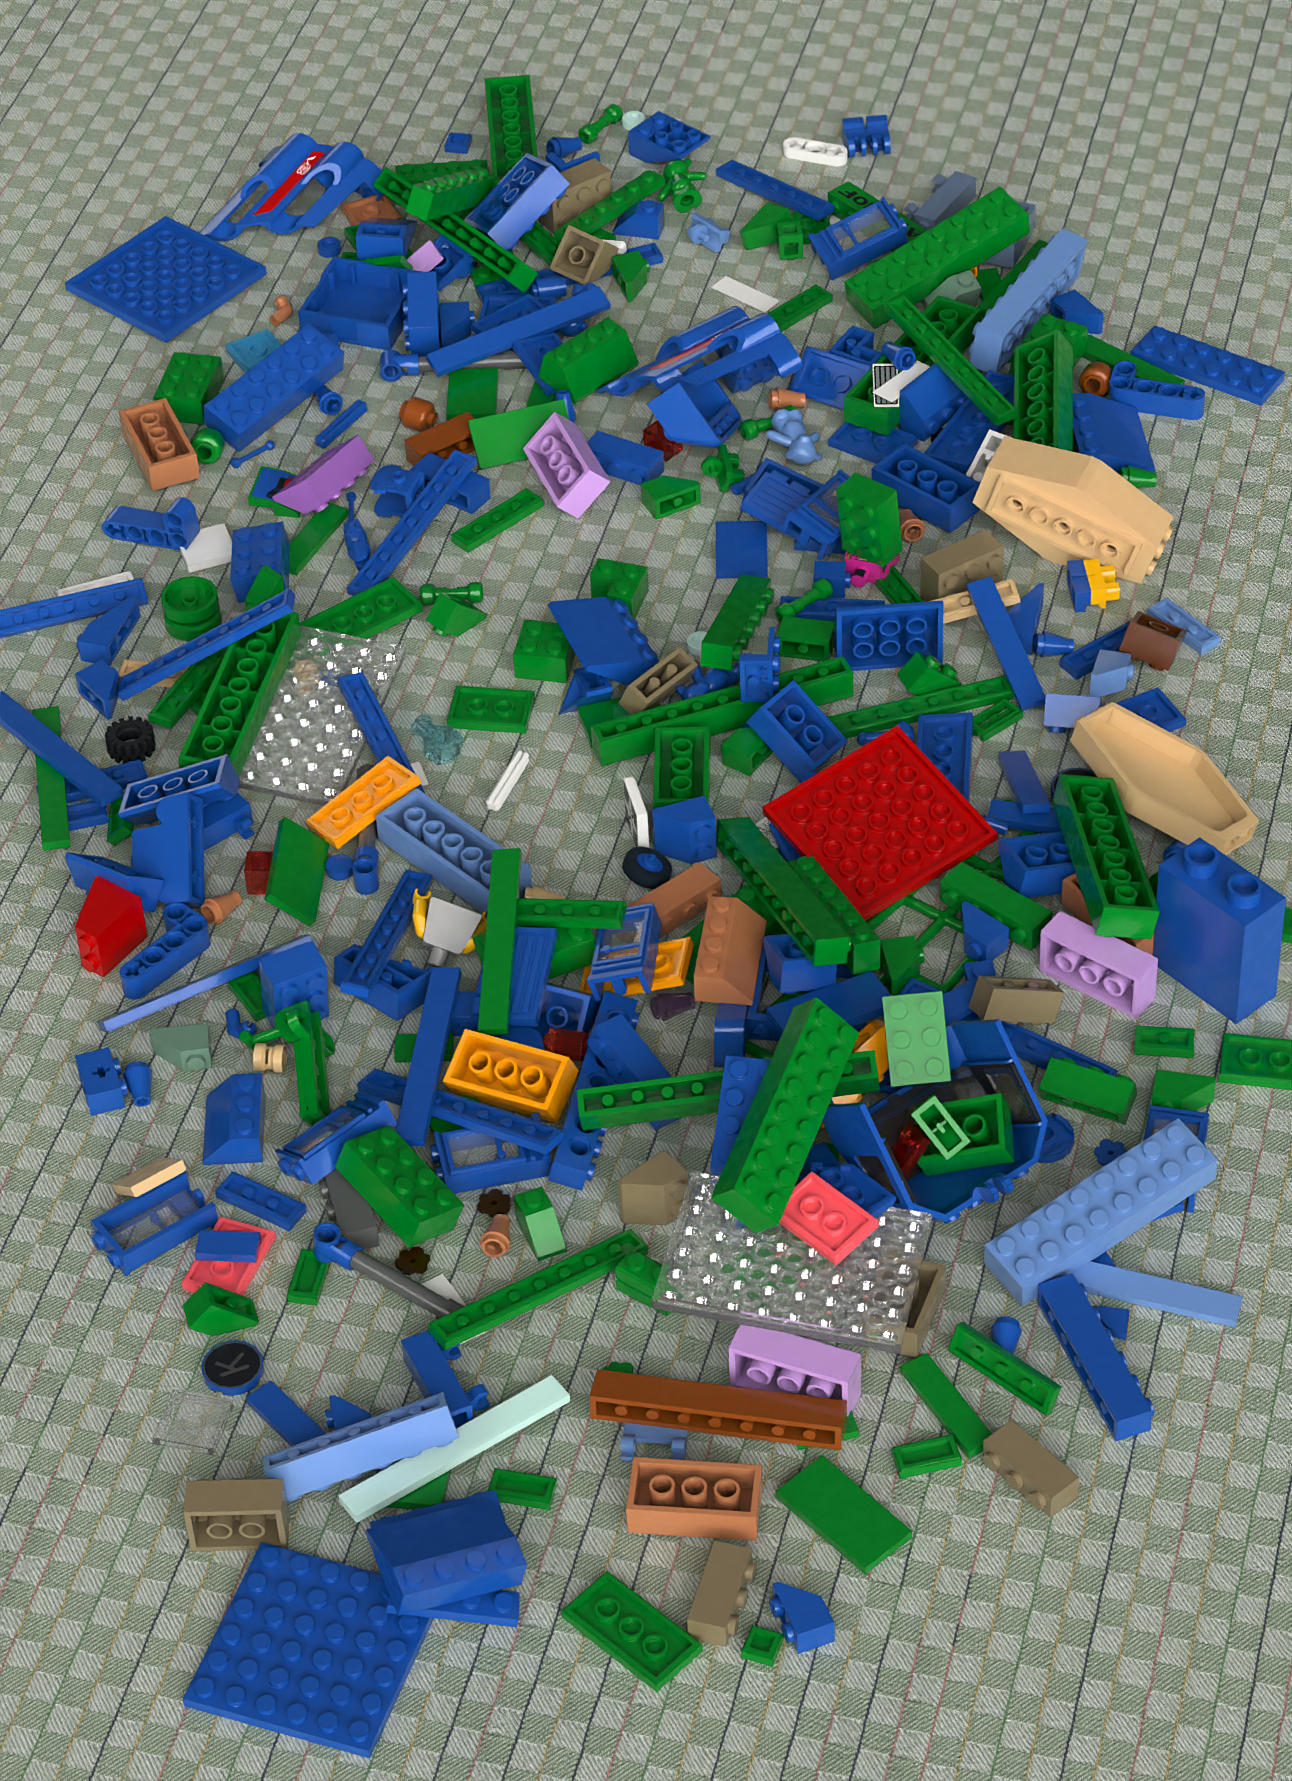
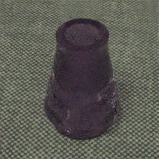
[650,992,696,1021]

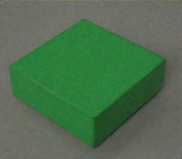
[741,1625,784,1667]

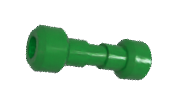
[578,104,623,144]
[740,405,796,441]
[775,578,833,623]
[420,582,483,605]

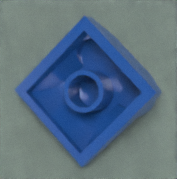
[429,234,474,291]

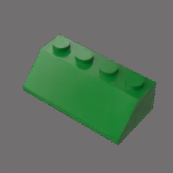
[538,317,639,404]

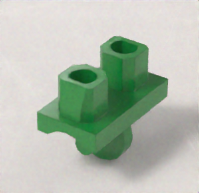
[701,444,745,492]

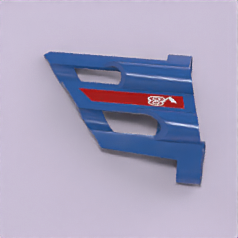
[199,133,384,241]
[597,306,803,397]

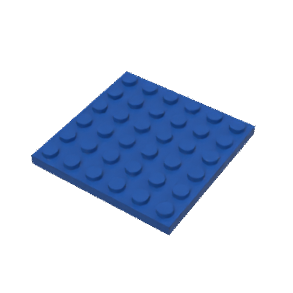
[65,216,267,343]
[183,1542,434,1758]

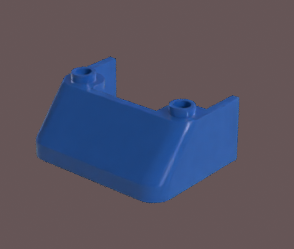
[647,359,742,448]

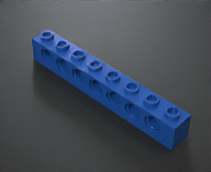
[548,991,640,1191]

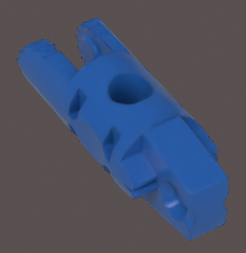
[344,519,371,571]

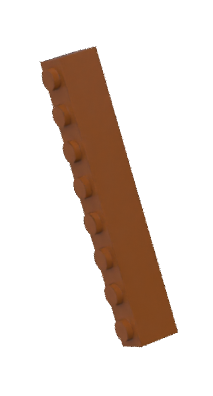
[589,1369,847,1450]

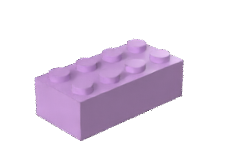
[523,412,611,518]
[1039,911,1158,1019]
[729,1320,861,1416]

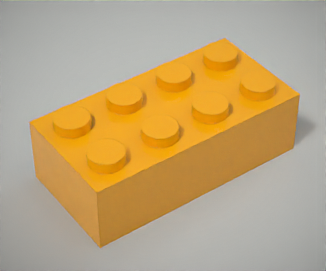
[443,1029,579,1124]

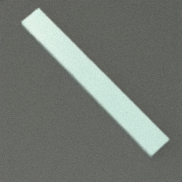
[338,1375,570,1523]

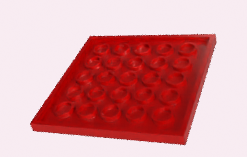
[762,725,998,921]

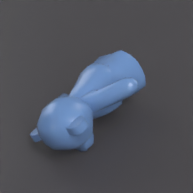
[766,409,823,465]

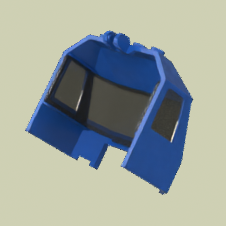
[822,1019,1048,1223]

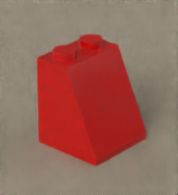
[75,876,148,977]

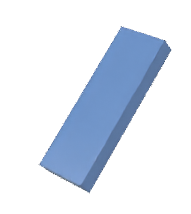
[1147,597,1221,655]

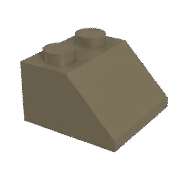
[549,225,619,285]
[617,1150,689,1225]

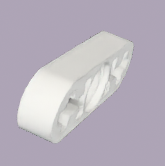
[783,137,848,167]

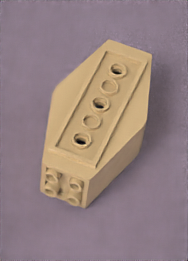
[972,436,1173,583]

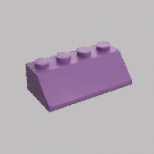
[272,435,374,514]

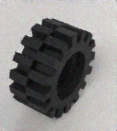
[105,716,156,764]

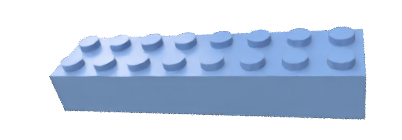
[969,228,1088,373]
[984,1118,1217,1307]

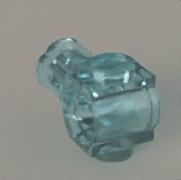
[411,714,464,765]

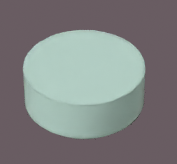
[622,111,645,130]
[687,631,707,656]

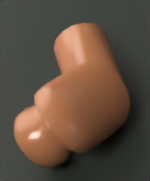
[269,295,292,326]

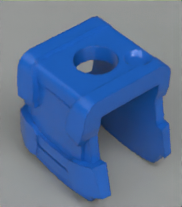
[370,464,426,518]

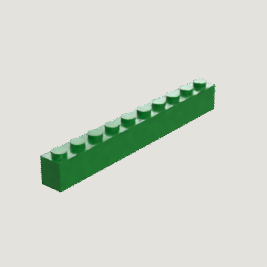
[372,167,538,293]
[591,656,853,766]
[716,817,851,966]
[576,1050,880,1131]

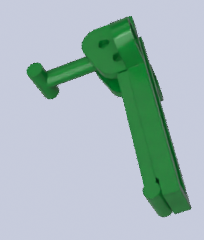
[239,1000,335,1126]

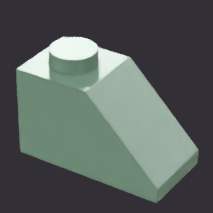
[924,270,981,307]
[150,1023,212,1071]

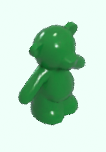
[657,158,707,213]

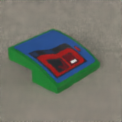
[248,466,301,518]

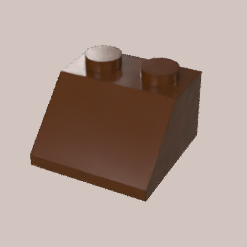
[1119,611,1187,671]

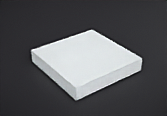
[180,523,232,573]

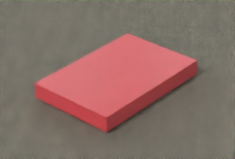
[779,1171,879,1266]
[181,1217,276,1296]

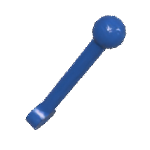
[231,441,275,469]
[346,492,357,522]

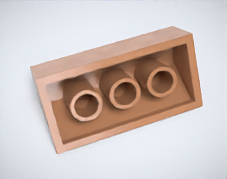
[694,896,767,1005]

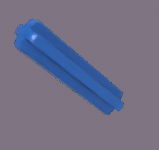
[315,400,367,449]

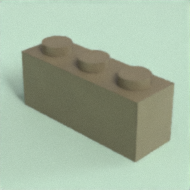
[619,647,699,715]
[969,976,1064,1025]
[983,1420,1079,1518]
[687,1540,757,1647]

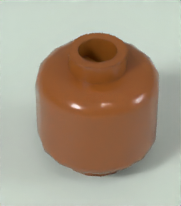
[1079,361,1112,397]
[399,397,438,432]

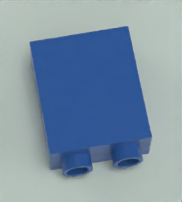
[1153,837,1286,1024]

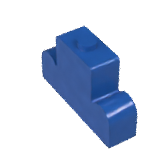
[131,792,205,909]

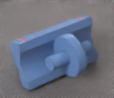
[687,212,730,253]

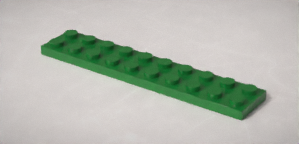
[173,577,423,716]

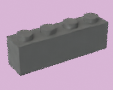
[319,1169,379,1249]

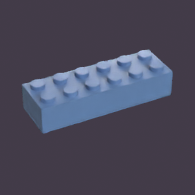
[376,788,532,916]

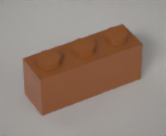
[404,412,475,466]

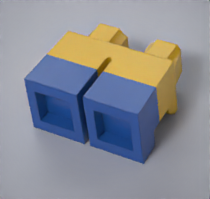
[1066,559,1120,613]

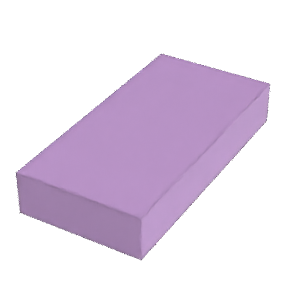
[407,240,444,272]

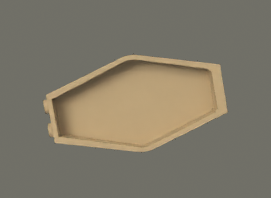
[1070,702,1259,855]

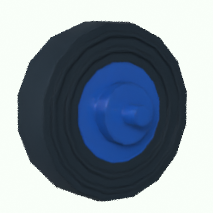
[622,846,672,889]

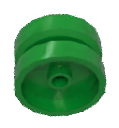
[161,576,222,641]

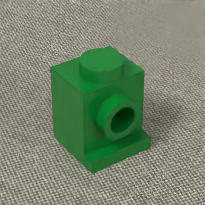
[776,221,803,260]

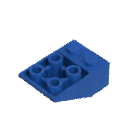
[628,111,711,163]
[356,218,417,260]

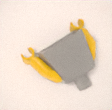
[412,888,487,967]

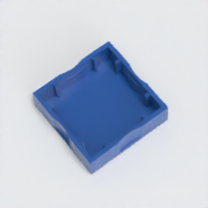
[298,256,422,350]

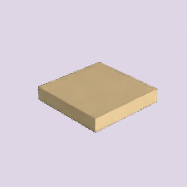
[112,1157,186,1197]

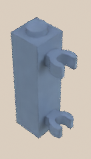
[904,171,976,230]

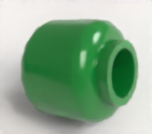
[191,428,225,464]

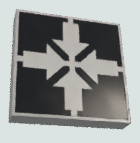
[624,777,649,848]

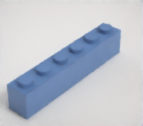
[262,1392,459,1502]

